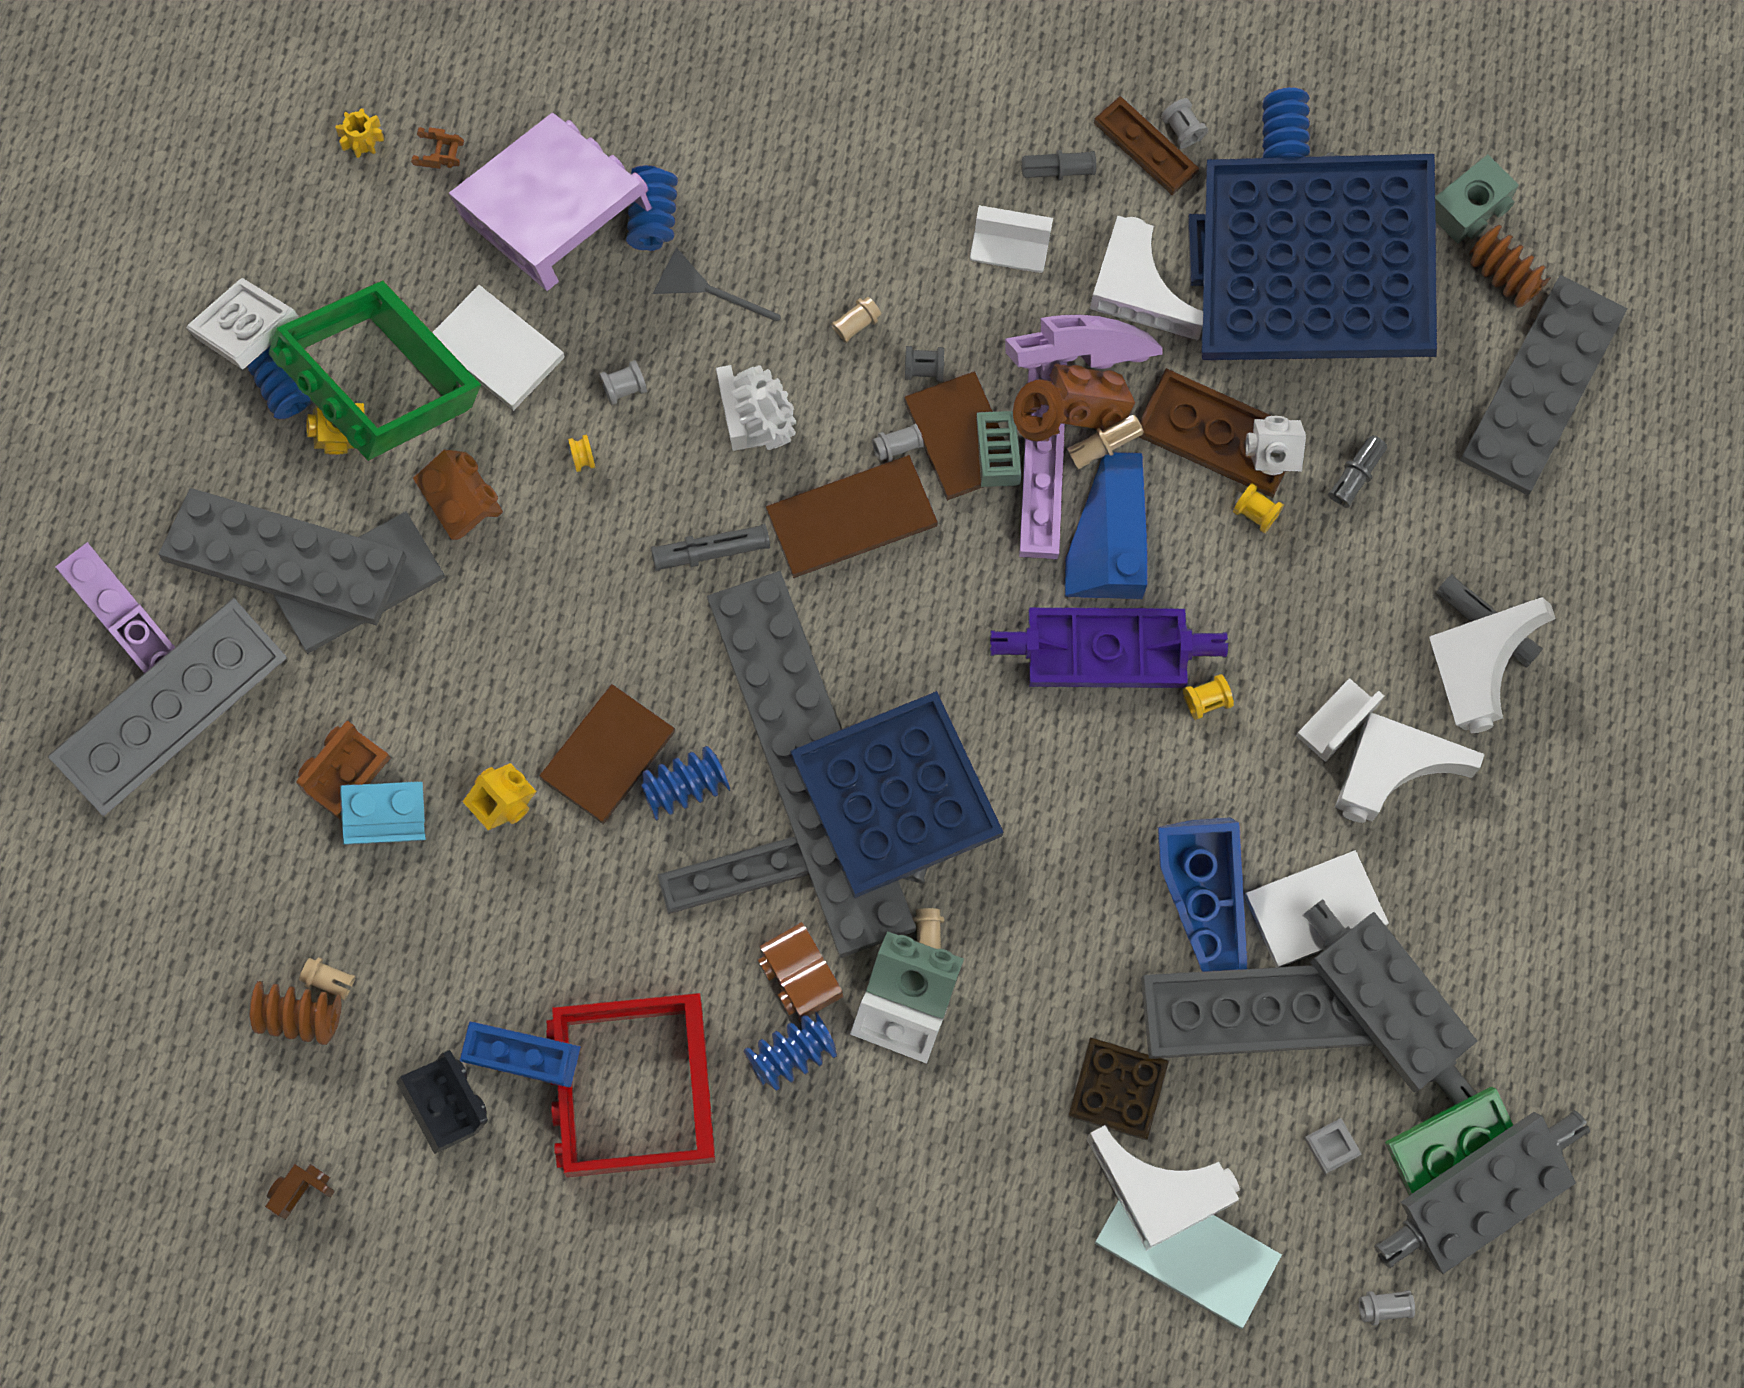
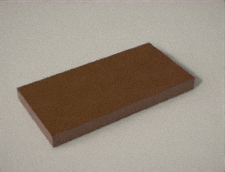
[1139,368,1305,498]
[766,455,938,579]

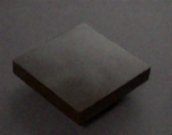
[1068,1037,1169,1141]

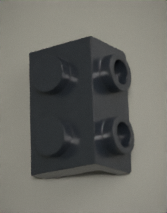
[396,1050,488,1154]

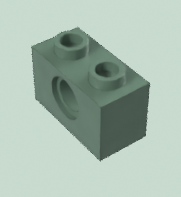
[1435,154,1519,244]
[866,931,964,1019]

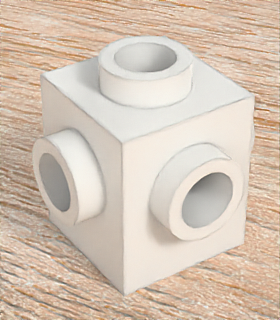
[1246,416,1306,475]

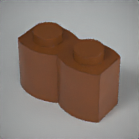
[757,922,843,1021]

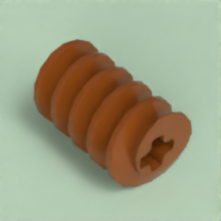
[1469,224,1551,308]
[249,981,342,1045]

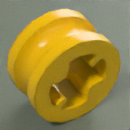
[568,434,595,472]

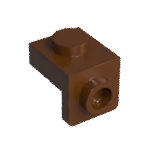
[265,1164,335,1220]

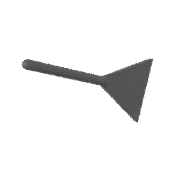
[652,247,781,321]

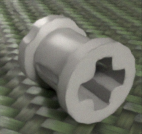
[1161,98,1208,149]
[599,360,647,405]

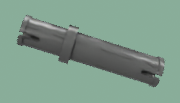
[651,524,770,571]
[1436,574,1543,668]

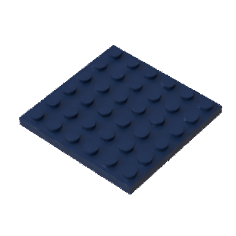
[1202,154,1437,360]

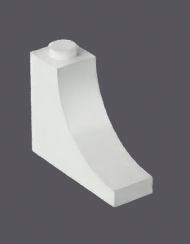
[1090,216,1203,340]
[1429,597,1556,733]
[1335,713,1484,823]
[1087,1125,1240,1251]

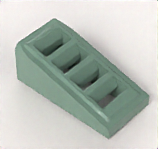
[976,411,1021,487]

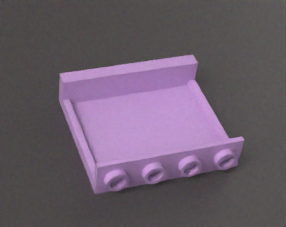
[449,112,651,291]

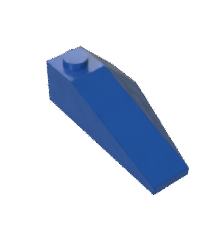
[1065,452,1147,599]
[1157,817,1247,972]

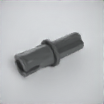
[1021,150,1096,180]
[1328,435,1387,508]

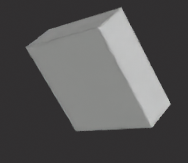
[1304,1118,1362,1175]

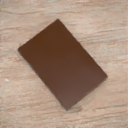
[904,371,1010,501]
[539,684,675,825]

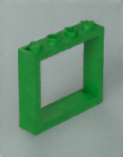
[268,280,481,461]

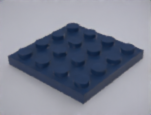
[790,691,1004,898]

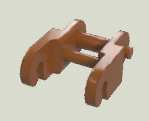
[411,127,464,169]

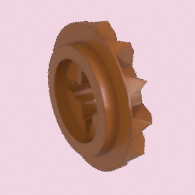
[1013,379,1069,442]

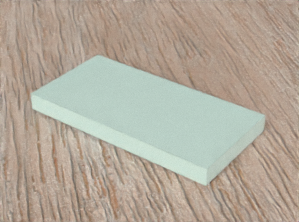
[1095,1200,1282,1329]

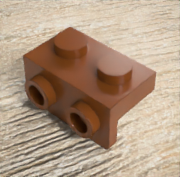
[1049,364,1135,430]
[413,449,503,540]
[296,721,391,820]

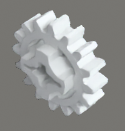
[731,365,796,450]

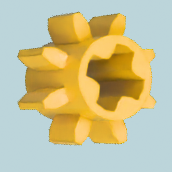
[335,108,384,158]

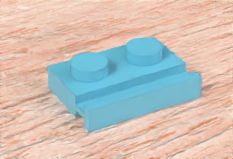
[340,782,426,845]

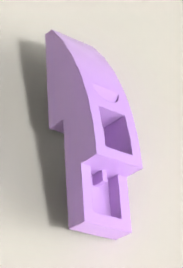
[1005,315,1162,369]
[55,542,175,673]

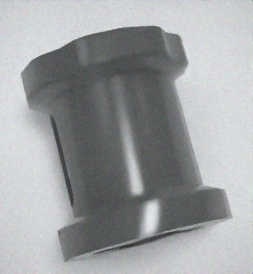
[905,346,944,381]

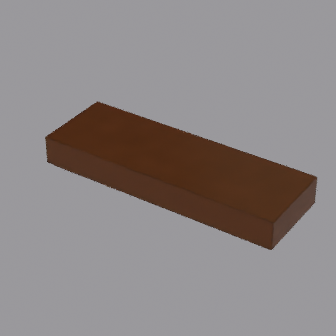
[1094,96,1199,195]

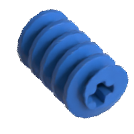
[1262,87,1310,158]
[626,165,678,251]
[247,345,313,419]
[641,746,730,821]
[743,1011,837,1091]

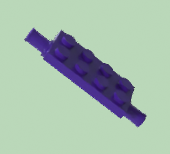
[990,607,1228,688]

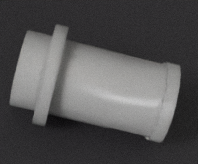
[872,424,923,462]
[1359,1290,1415,1326]

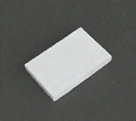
[186,278,300,370]
[432,285,564,411]
[1244,850,1389,968]

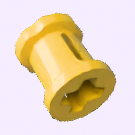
[1233,484,1284,534]
[1183,674,1234,720]

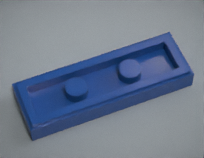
[460,1021,581,1087]

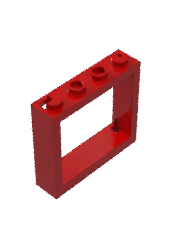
[546,993,716,1178]

